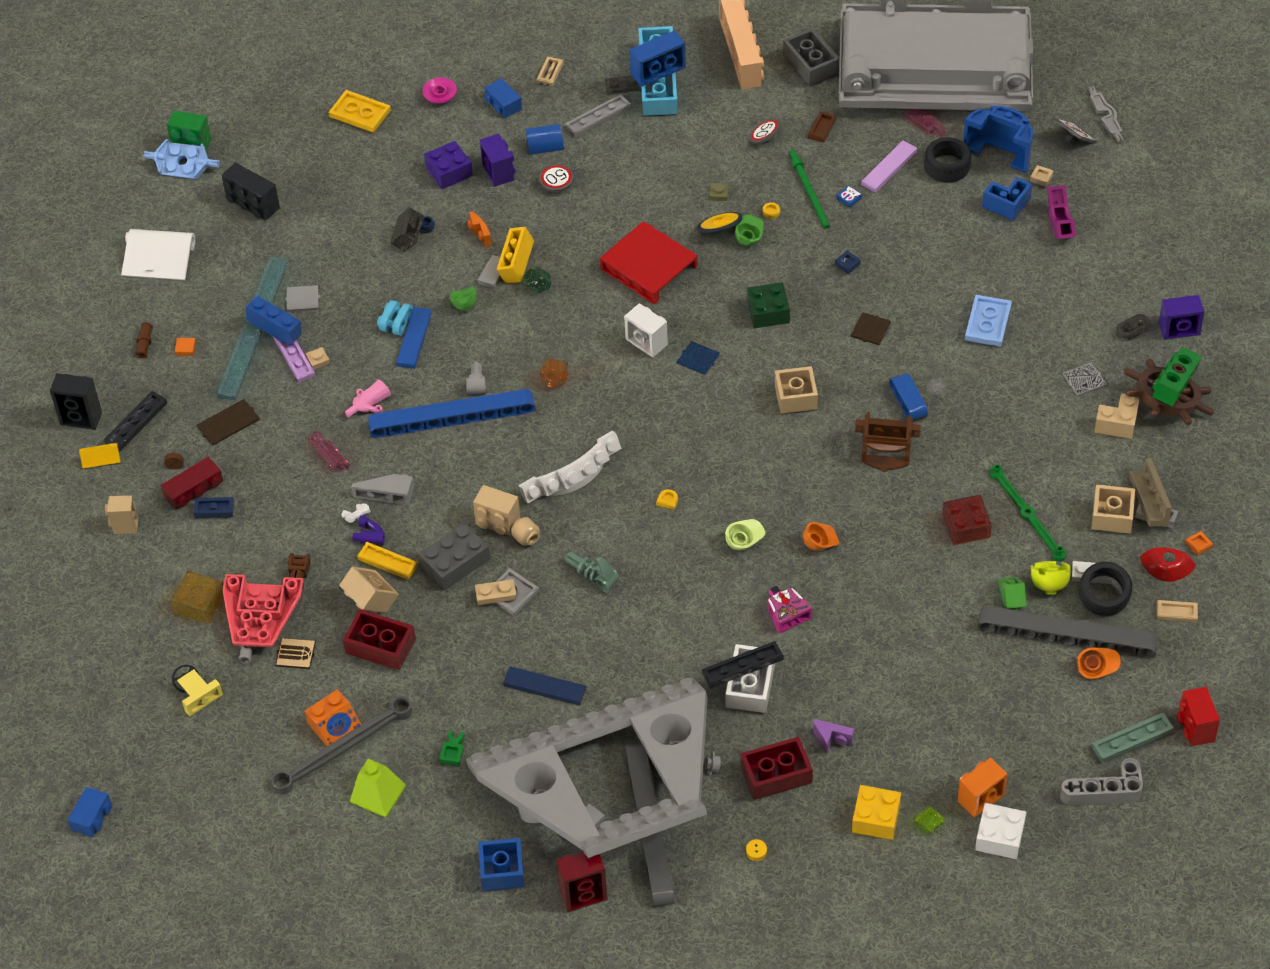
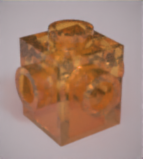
[540,358,568,388]

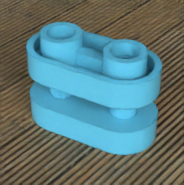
[377,300,413,336]

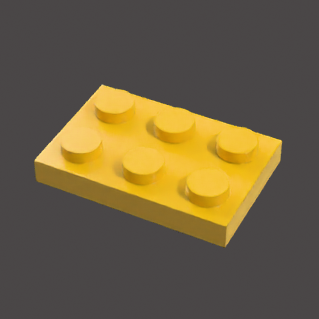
[328,90,391,133]

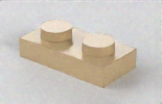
[475,579,517,605]

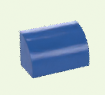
[525,124,564,155]

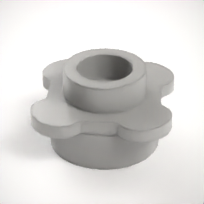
[705,751,721,776]

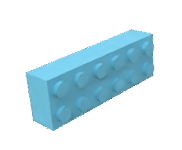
[638,26,678,116]

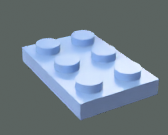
[965,295,1012,347]

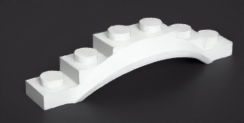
[518,431,622,503]

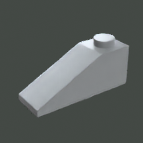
[351,474,414,505]

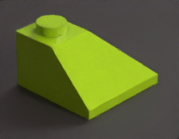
[350,759,406,818]

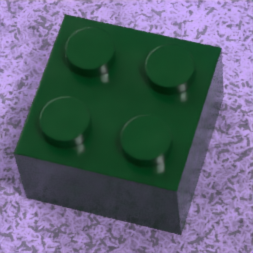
[747,282,790,328]

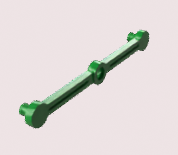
[989,464,1067,561]

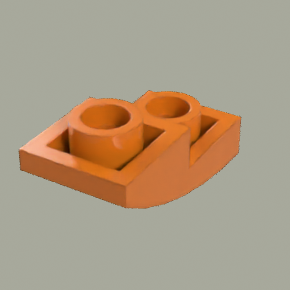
[467,211,492,247]

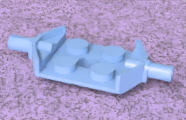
[144,139,220,179]

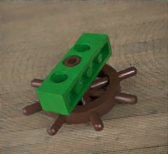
[1124,347,1214,425]

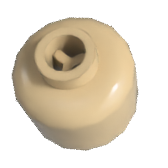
[511,517,540,546]

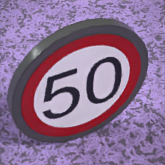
[749,119,781,144]
[539,164,574,192]

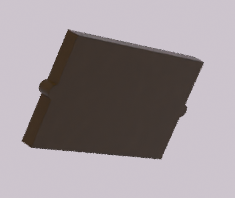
[197,399,260,446]

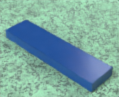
[396,307,432,369]

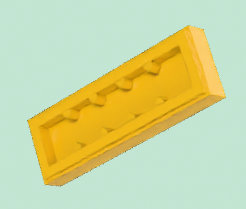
[357,542,418,580]

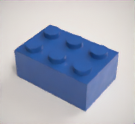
[630,30,686,87]

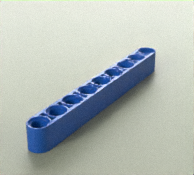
[368,389,536,438]

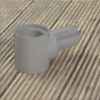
[466,362,486,394]

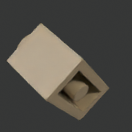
[105,496,138,534]

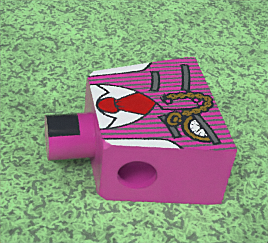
[768,586,812,634]

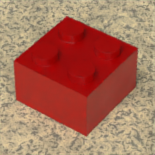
[1177,686,1220,747]

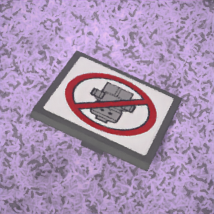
[1055,118,1097,144]

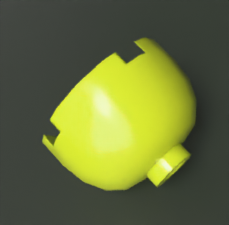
[1031,561,1071,595]

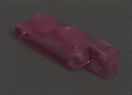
[902,109,946,138]
[308,431,350,470]

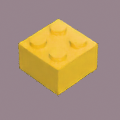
[852,785,901,840]

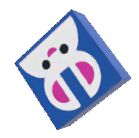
[837,185,862,208]

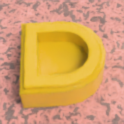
[656,489,678,510]

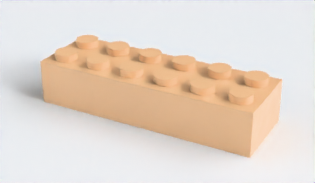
[719,0,764,90]

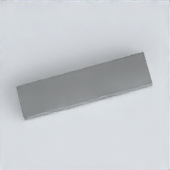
[564,94,631,137]

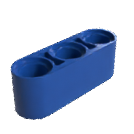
[889,373,928,421]

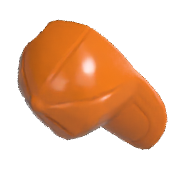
[802,522,839,551]
[1077,647,1121,679]

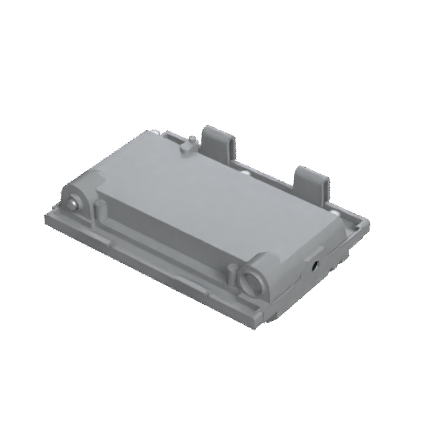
[839,0,1033,111]

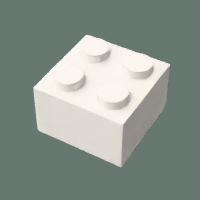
[624,303,668,357]
[975,803,1026,859]

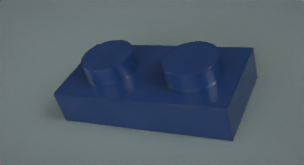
[194,497,234,518]

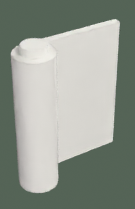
[121,229,195,280]

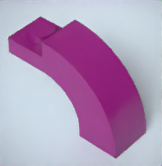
[1047,185,1076,239]

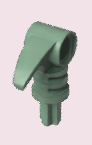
[565,552,619,592]

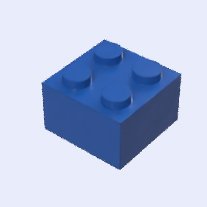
[478,838,525,891]

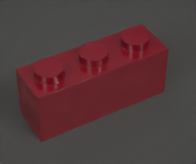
[160,456,223,510]

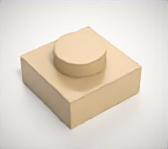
[1030,165,1054,187]
[305,347,330,370]

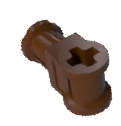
[288,553,311,589]

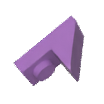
[813,719,854,754]

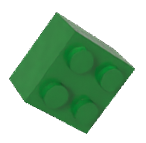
[167,111,212,150]

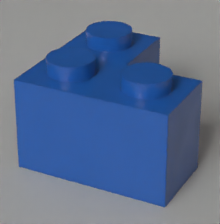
[982,177,1032,221]

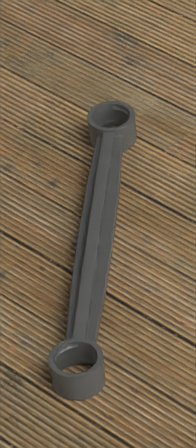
[271,696,412,794]

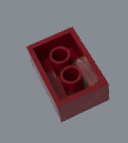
[343,609,416,670]
[740,737,813,800]
[556,851,608,913]

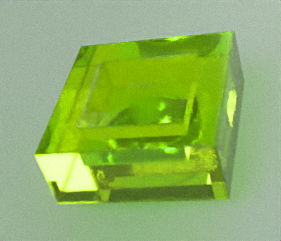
[914,806,944,835]

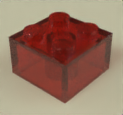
[942,494,992,546]

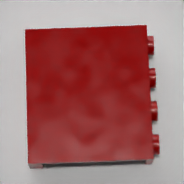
[600,221,698,304]

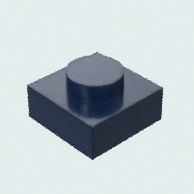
[835,250,861,274]

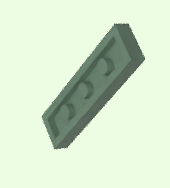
[1091,713,1174,763]

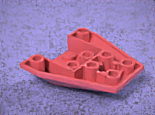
[223,574,304,647]

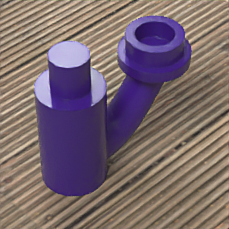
[352,514,385,545]

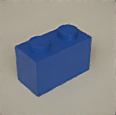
[484,78,522,118]
[67,787,112,837]

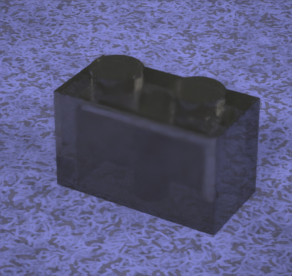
[391,207,424,252]

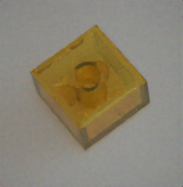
[170,570,224,624]

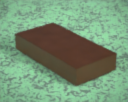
[808,111,837,143]

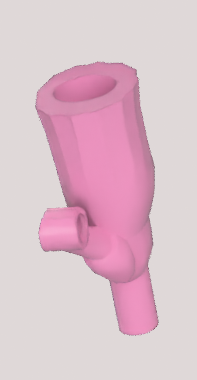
[344,379,391,418]

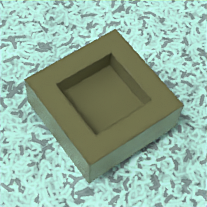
[709,183,729,201]

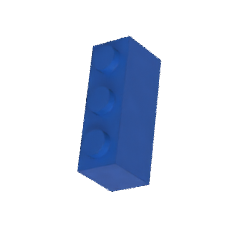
[246,295,301,346]

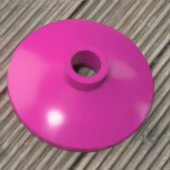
[422,78,457,104]

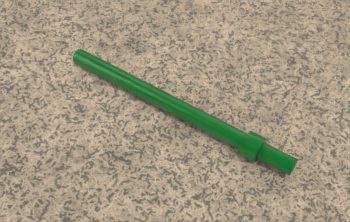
[789,149,830,229]

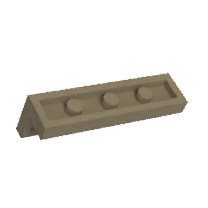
[1129,458,1172,527]

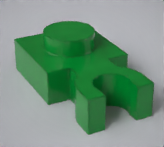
[439,730,465,766]

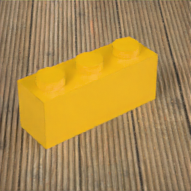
[496,227,534,283]

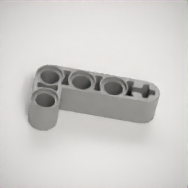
[1060,758,1143,805]

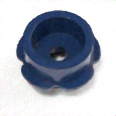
[418,216,435,232]

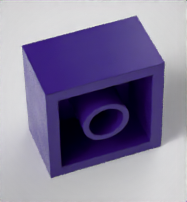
[479,134,516,187]
[424,141,473,189]
[1158,295,1205,340]

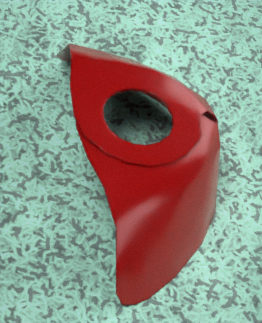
[1140,547,1196,582]

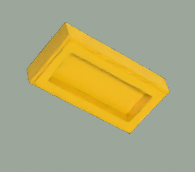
[79,443,121,468]

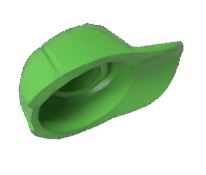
[735,214,764,247]
[449,286,477,311]

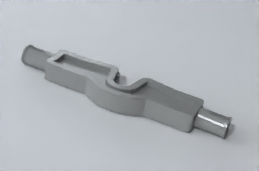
[1087,86,1124,144]

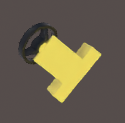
[172,665,223,716]

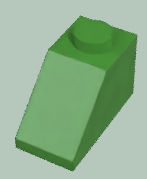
[998,577,1026,611]

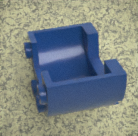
[963,106,1033,173]

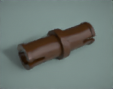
[135,322,153,358]

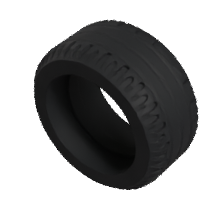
[924,137,971,182]
[1078,561,1133,616]

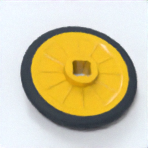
[697,212,743,234]

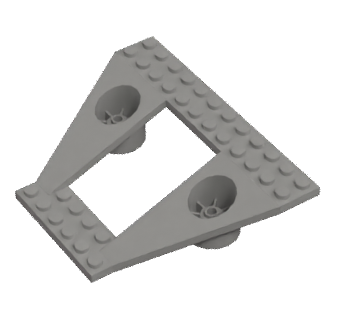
[466,678,708,858]

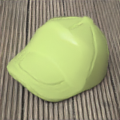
[725,519,765,550]

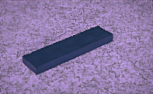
[503,666,586,706]

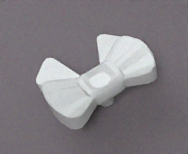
[341,504,370,522]

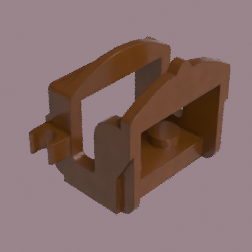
[855,412,921,472]

